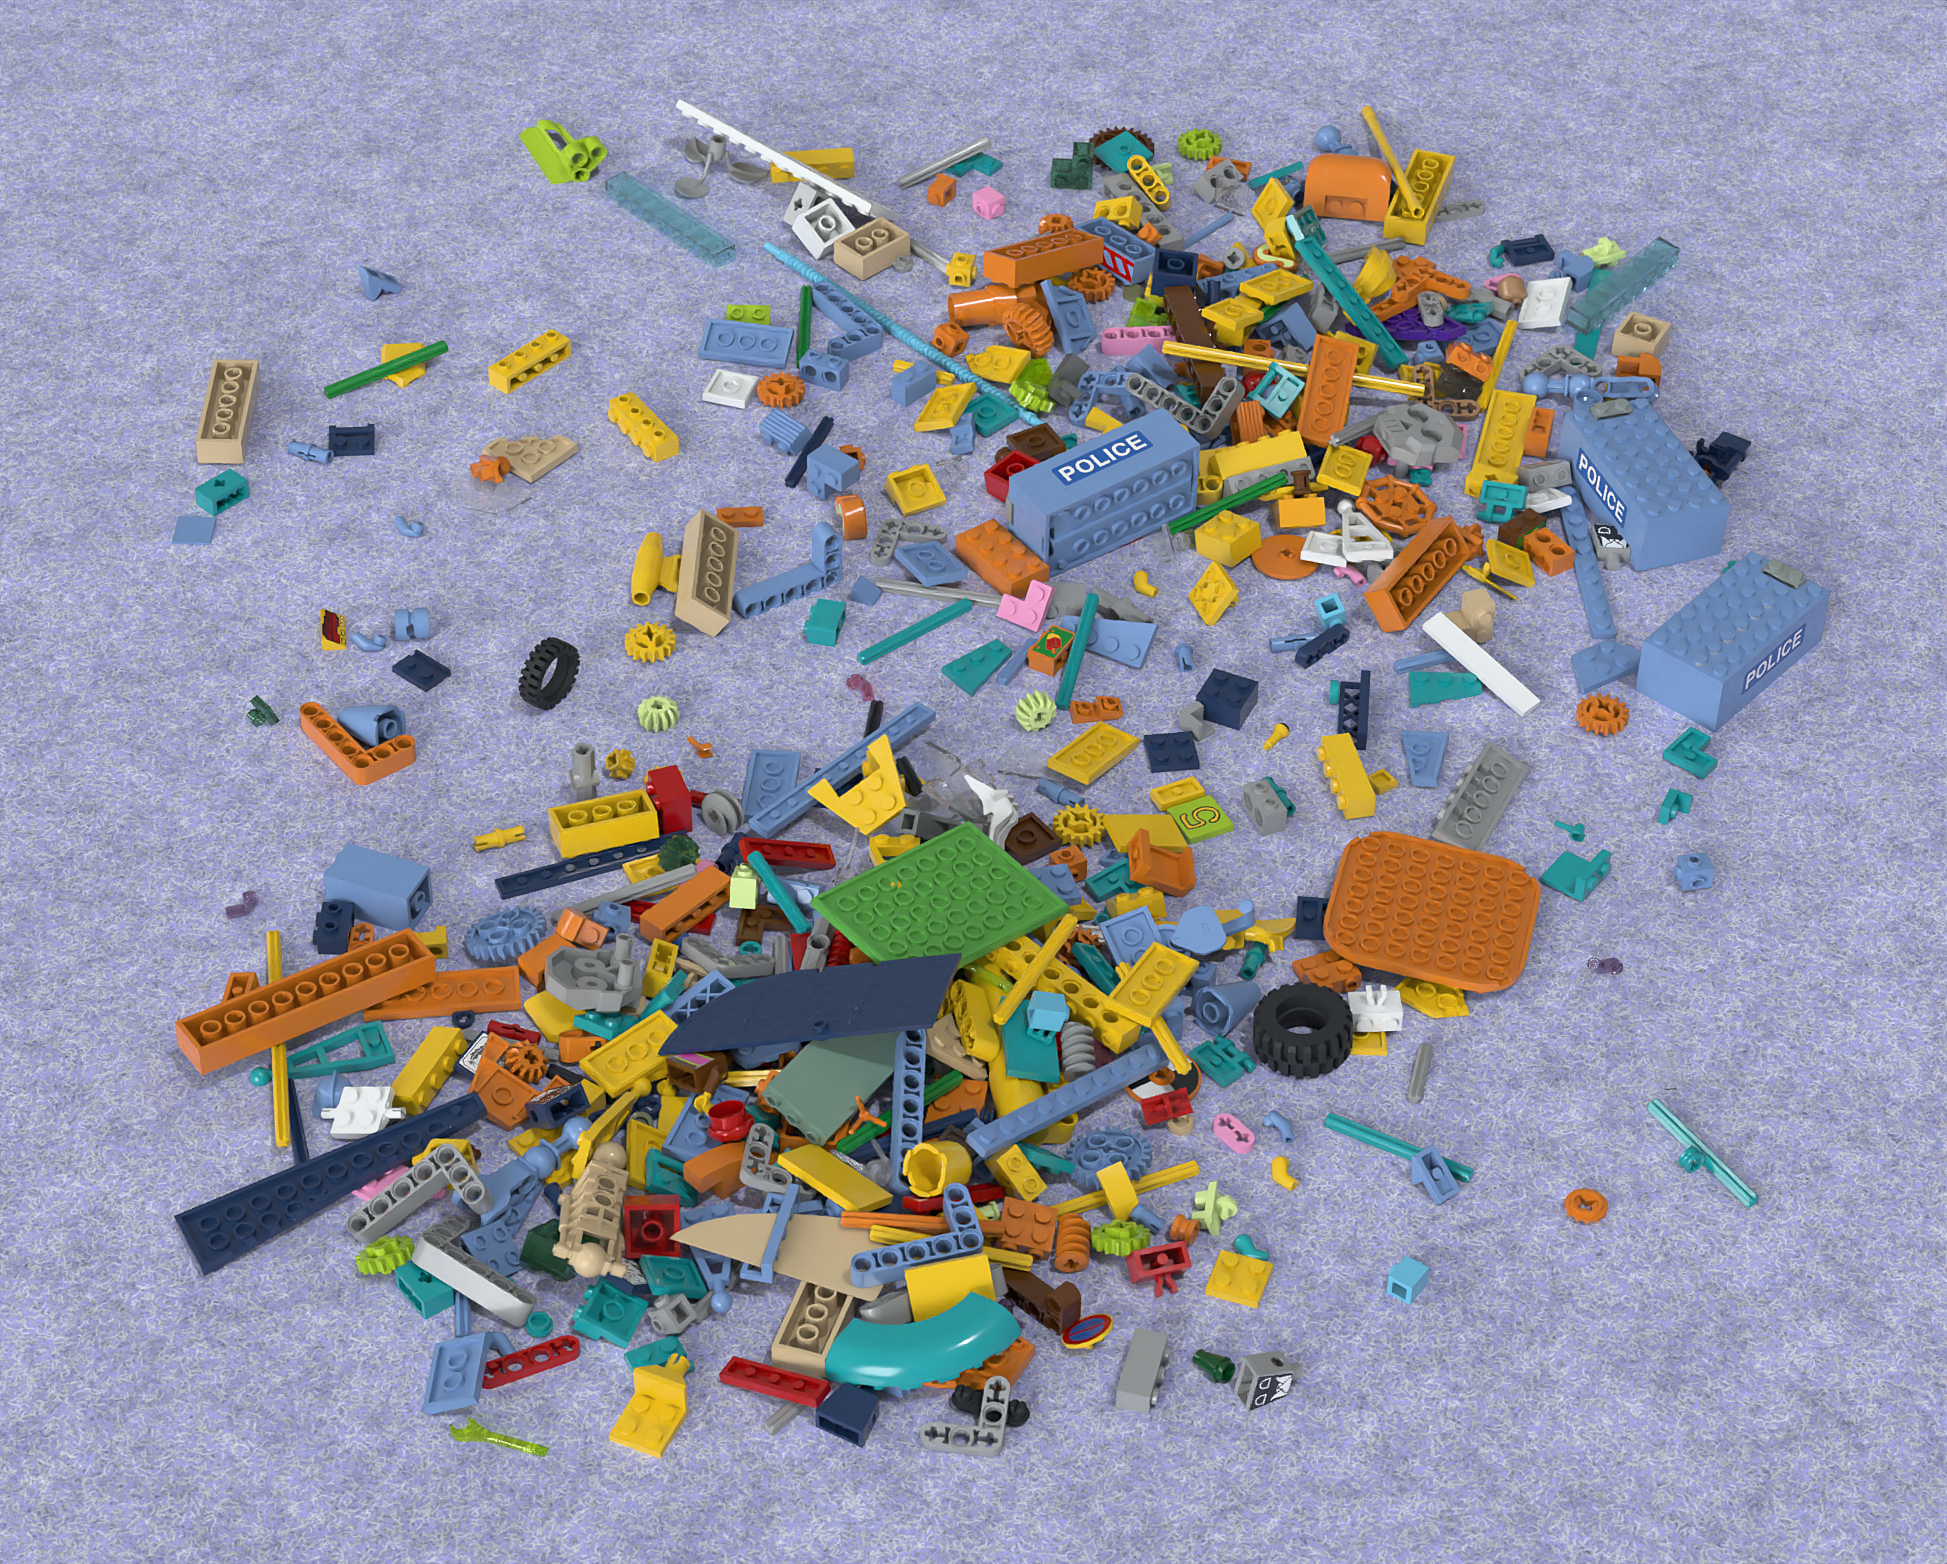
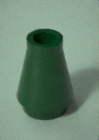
[1193,1349,1235,1383]

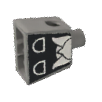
[1590,524,1631,571]
[1234,1351,1303,1411]

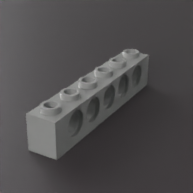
[1102,172,1185,251]

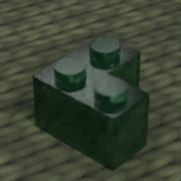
[1050,142,1095,190]

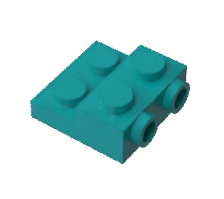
[571,1277,649,1349]

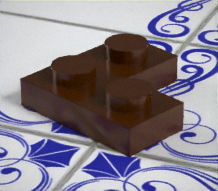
[736,904,792,947]

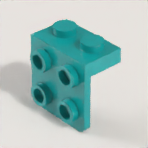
[1541,849,1612,902]

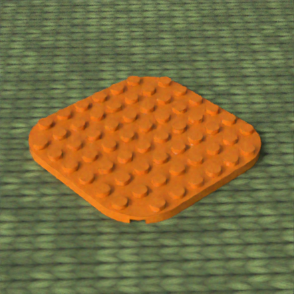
[1323,831,1541,994]

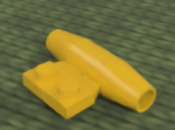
[631,532,682,606]

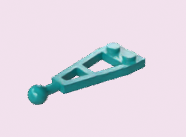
[249,1020,395,1087]

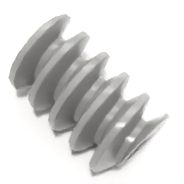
[1060,1022,1096,1082]

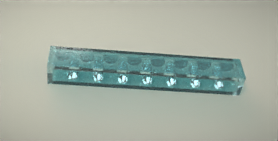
[605,171,736,270]
[1565,237,1680,336]

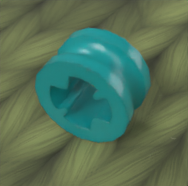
[739,941,762,955]
[1678,1147,1705,1174]

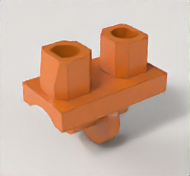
[1191,252,1226,281]
[470,454,510,483]
[1457,523,1486,561]

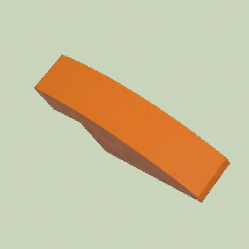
[683,1141,779,1200]

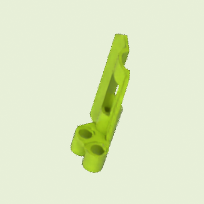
[519,119,607,185]

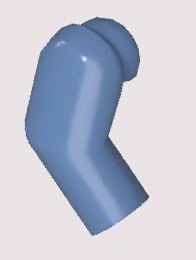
[394,516,425,537]
[352,632,387,651]
[486,1331,517,1356]

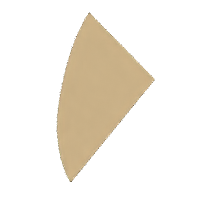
[669,1213,895,1302]

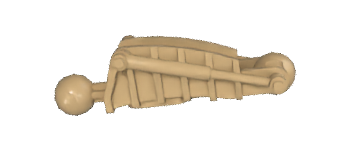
[552,1141,629,1278]

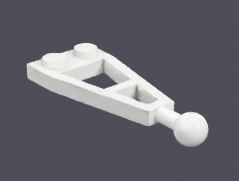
[1337,499,1394,563]

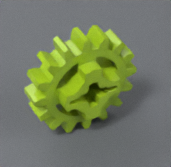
[1177,128,1222,161]
[1009,380,1056,413]
[1091,1219,1150,1257]
[355,1235,415,1275]

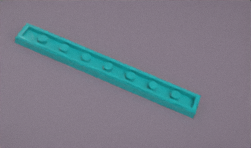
[1294,237,1410,370]
[1568,268,1615,373]

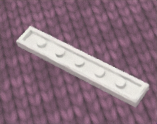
[1422,612,1541,717]

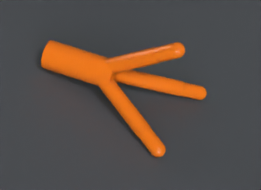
[849,1095,887,1135]

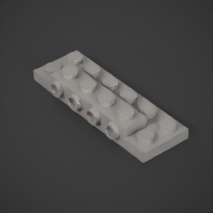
[1431,741,1529,852]

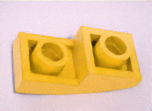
[1095,1161,1139,1222]

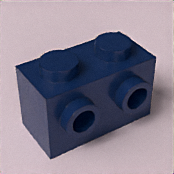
[313,902,355,955]

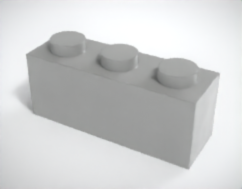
[1116,1328,1172,1414]

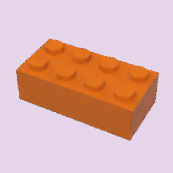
[956,518,1049,599]

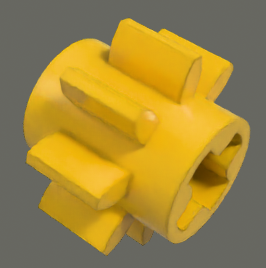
[605,748,635,779]

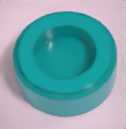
[1329,680,1340,704]

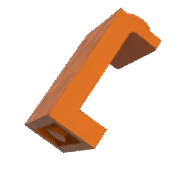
[1127,828,1196,897]

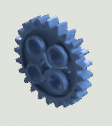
[464,906,548,961]
[1065,1126,1153,1190]

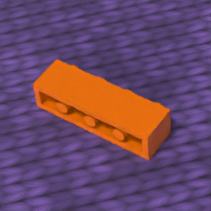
[640,865,731,943]

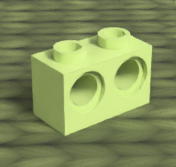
[730,863,761,909]

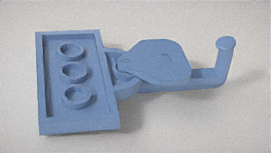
[1099,899,1256,996]

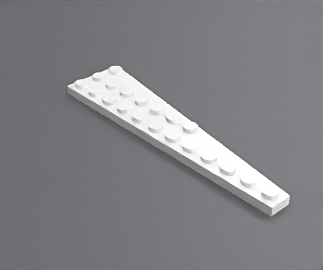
[676,99,901,222]

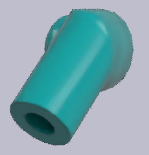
[1490,244,1505,269]
[1235,1234,1269,1262]

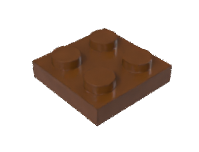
[1006,422,1066,461]
[1004,812,1062,866]

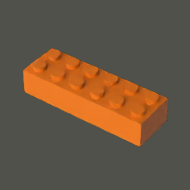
[983,228,1104,288]
[1363,515,1472,633]

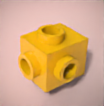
[946,252,978,287]

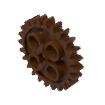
[1087,127,1155,171]

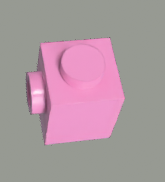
[972,186,1005,220]

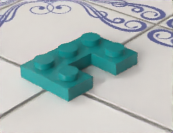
[1286,204,1329,247]

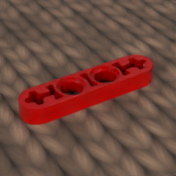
[482,1335,581,1389]

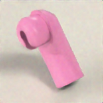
[1333,564,1367,587]

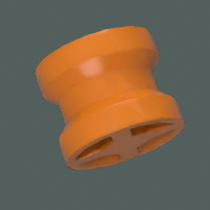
[1170,1214,1200,1246]

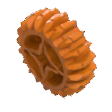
[1002,302,1054,359]

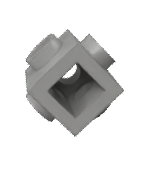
[647,1293,698,1335]

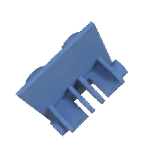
[460,1219,528,1277]

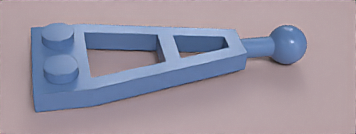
[680,1202,736,1313]

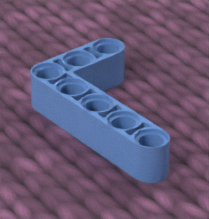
[813,281,883,362]
[732,521,842,619]
[850,1183,984,1288]

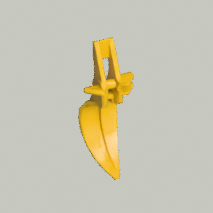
[1342,246,1397,326]

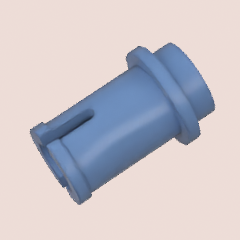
[1174,643,1195,672]
[1129,1203,1166,1235]

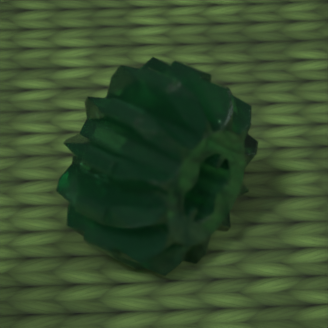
[657,834,701,872]

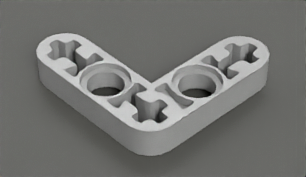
[1519,344,1602,384]
[870,518,947,567]
[680,937,776,979]
[739,1123,817,1202]
[920,1376,1011,1457]

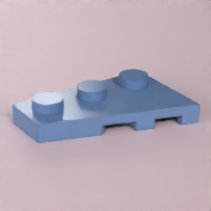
[1401,730,1449,787]

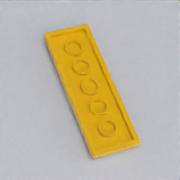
[1472,389,1537,476]

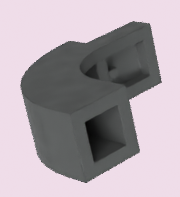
[1047,353,1090,408]
[896,808,990,841]

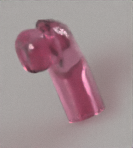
[846,674,875,702]

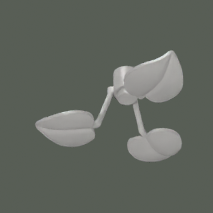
[675,135,768,198]

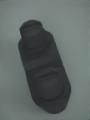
[951,1384,1030,1426]

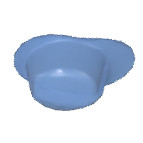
[312,1070,354,1120]

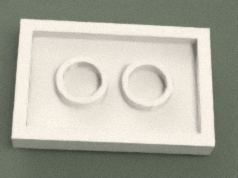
[1518,277,1572,330]

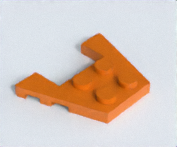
[468,1031,571,1132]
[922,1336,1036,1391]

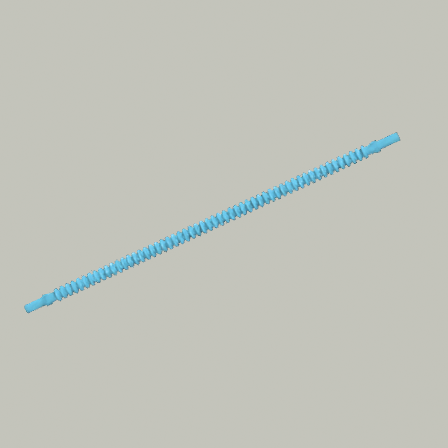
[764,242,1051,427]

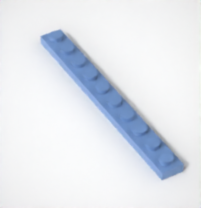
[1555,486,1616,639]
[749,701,936,839]
[965,1041,1170,1159]

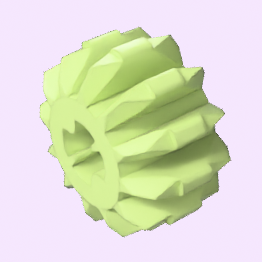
[1015,690,1057,732]
[638,694,679,734]

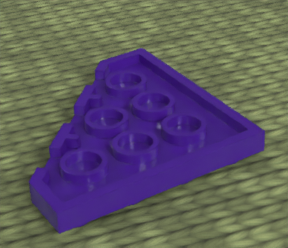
[1345,304,1467,341]

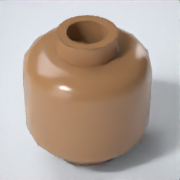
[1497,275,1528,309]

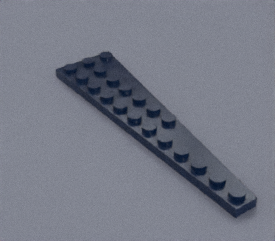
[174,1091,488,1276]

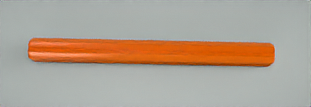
[841,1210,1005,1237]

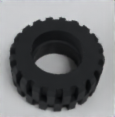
[1253,982,1353,1079]

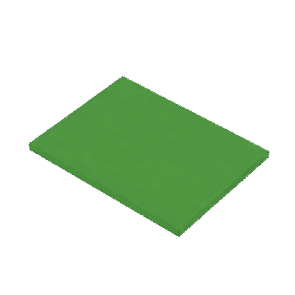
[810,821,1069,969]

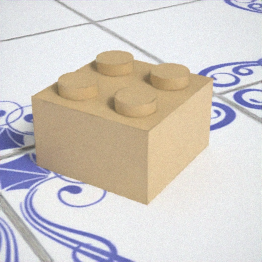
[1611,311,1671,359]

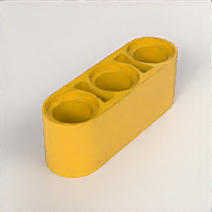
[1127,155,1172,211]

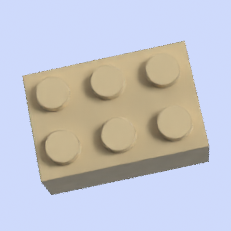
[834,216,910,281]

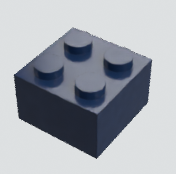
[1150,248,1198,297]
[1195,668,1259,731]

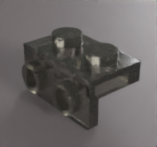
[1434,362,1482,401]

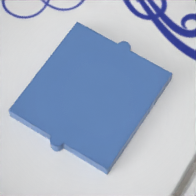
[172,515,217,546]

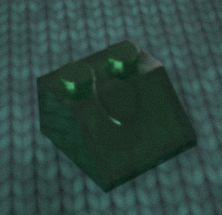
[519,1218,600,1282]

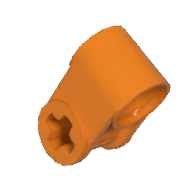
[558,1030,608,1063]

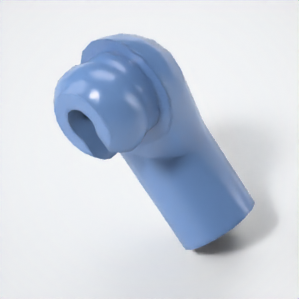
[1263,1111,1295,1143]

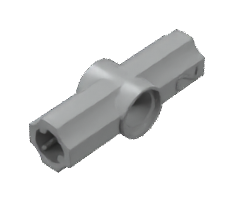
[1448,287,1515,321]
[1091,586,1154,624]
[569,742,600,803]
[800,916,837,972]

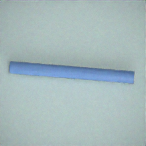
[1183,212,1234,251]

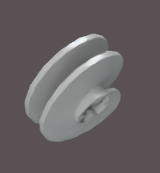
[701,789,745,836]

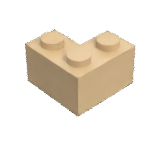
[1443,588,1496,643]

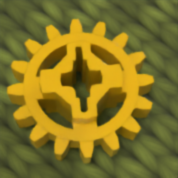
[624,621,676,663]
[1052,803,1106,849]

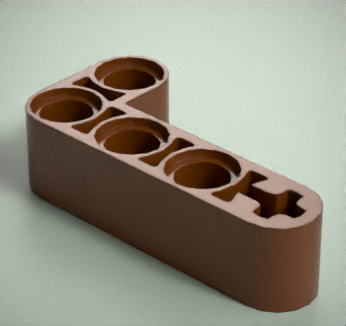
[1002,1266,1082,1336]

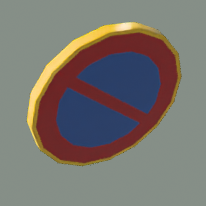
[1061,1314,1114,1349]

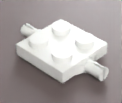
[321,1086,406,1139]

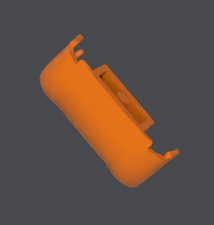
[1303,153,1392,222]

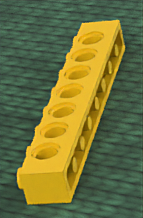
[984,935,1142,1055]

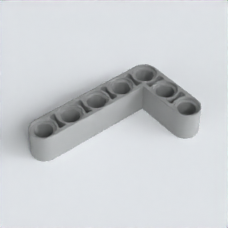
[1125,373,1245,440]
[346,1143,494,1244]
[411,1215,537,1327]
[859,1263,1008,1325]

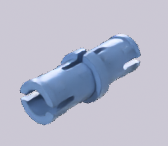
[287,440,334,464]
[1269,632,1318,653]
[1036,777,1085,808]

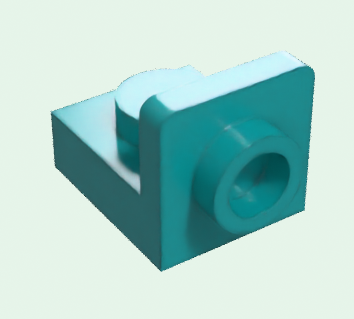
[1658,788,1693,825]

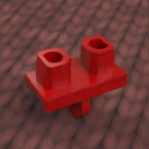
[1139,1087,1193,1126]

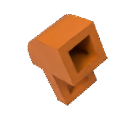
[1615,352,1662,391]
[554,906,610,951]

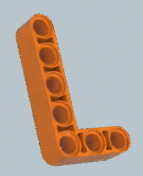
[299,702,416,785]

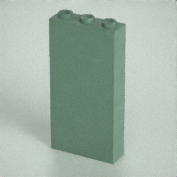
[761,1031,914,1148]

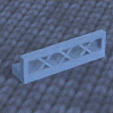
[662,969,736,1026]
[740,1183,800,1284]

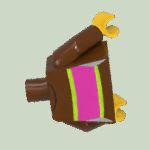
[657,1049,734,1115]

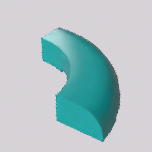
[825,1291,1022,1390]

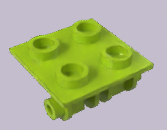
[726,304,771,326]

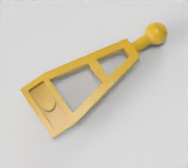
[869,834,920,888]
[571,1077,652,1180]

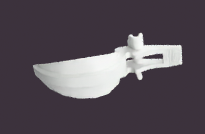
[964,775,1027,870]

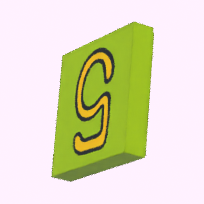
[1166,795,1234,845]

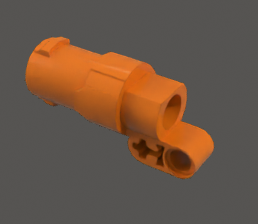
[947,280,1046,327]

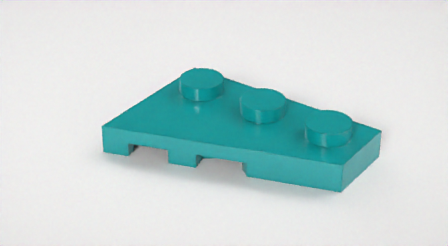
[942,639,1012,697]
[1408,671,1482,708]

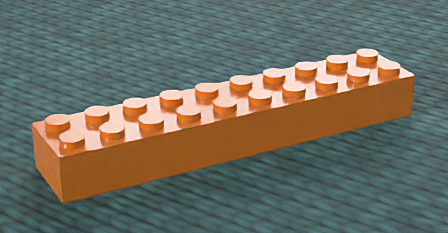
[175,928,436,1075]

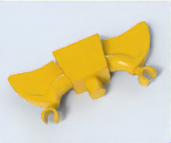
[1154,909,1296,953]

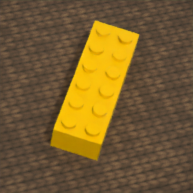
[1383,149,1456,246]

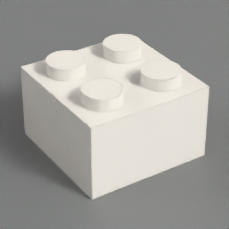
[792,197,856,260]

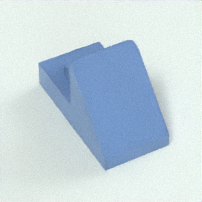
[358,265,403,302]
[1412,1144,1461,1205]

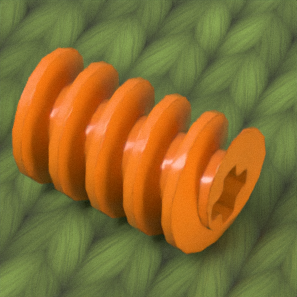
[1054,1212,1091,1273]

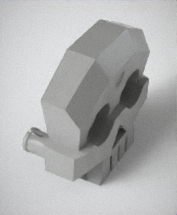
[1373,403,1464,479]
[544,933,643,1013]

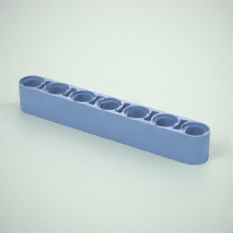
[889,1029,926,1196]

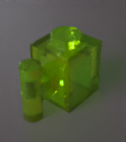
[1127,297,1168,327]

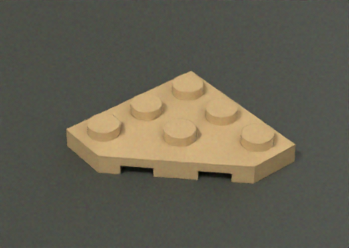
[482,435,578,483]
[925,1013,988,1081]

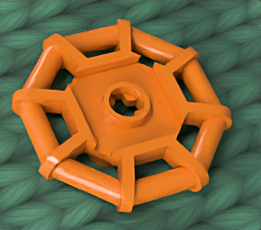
[1355,474,1438,538]

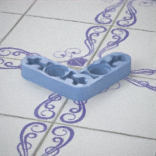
[1069,371,1141,427]

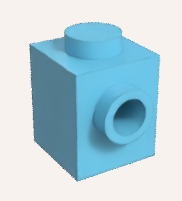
[1314,592,1347,631]
[1027,991,1070,1032]
[1387,1256,1429,1305]

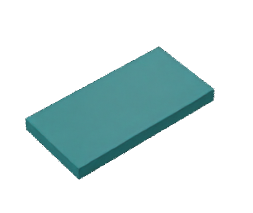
[999,996,1060,1084]

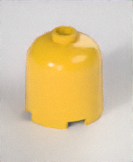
[903,1141,972,1198]

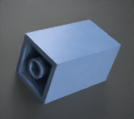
[323,843,433,932]

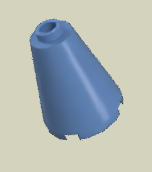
[337,704,407,748]
[1191,980,1261,1037]

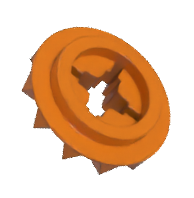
[1564,1189,1608,1225]

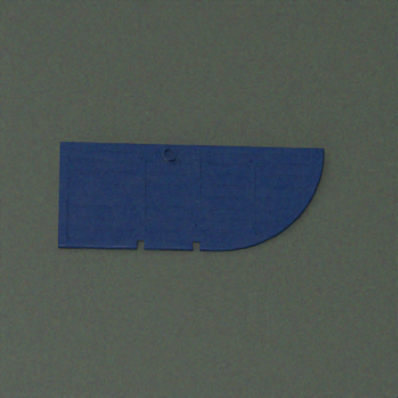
[658,953,962,1056]

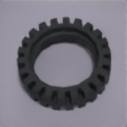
[518,637,580,711]

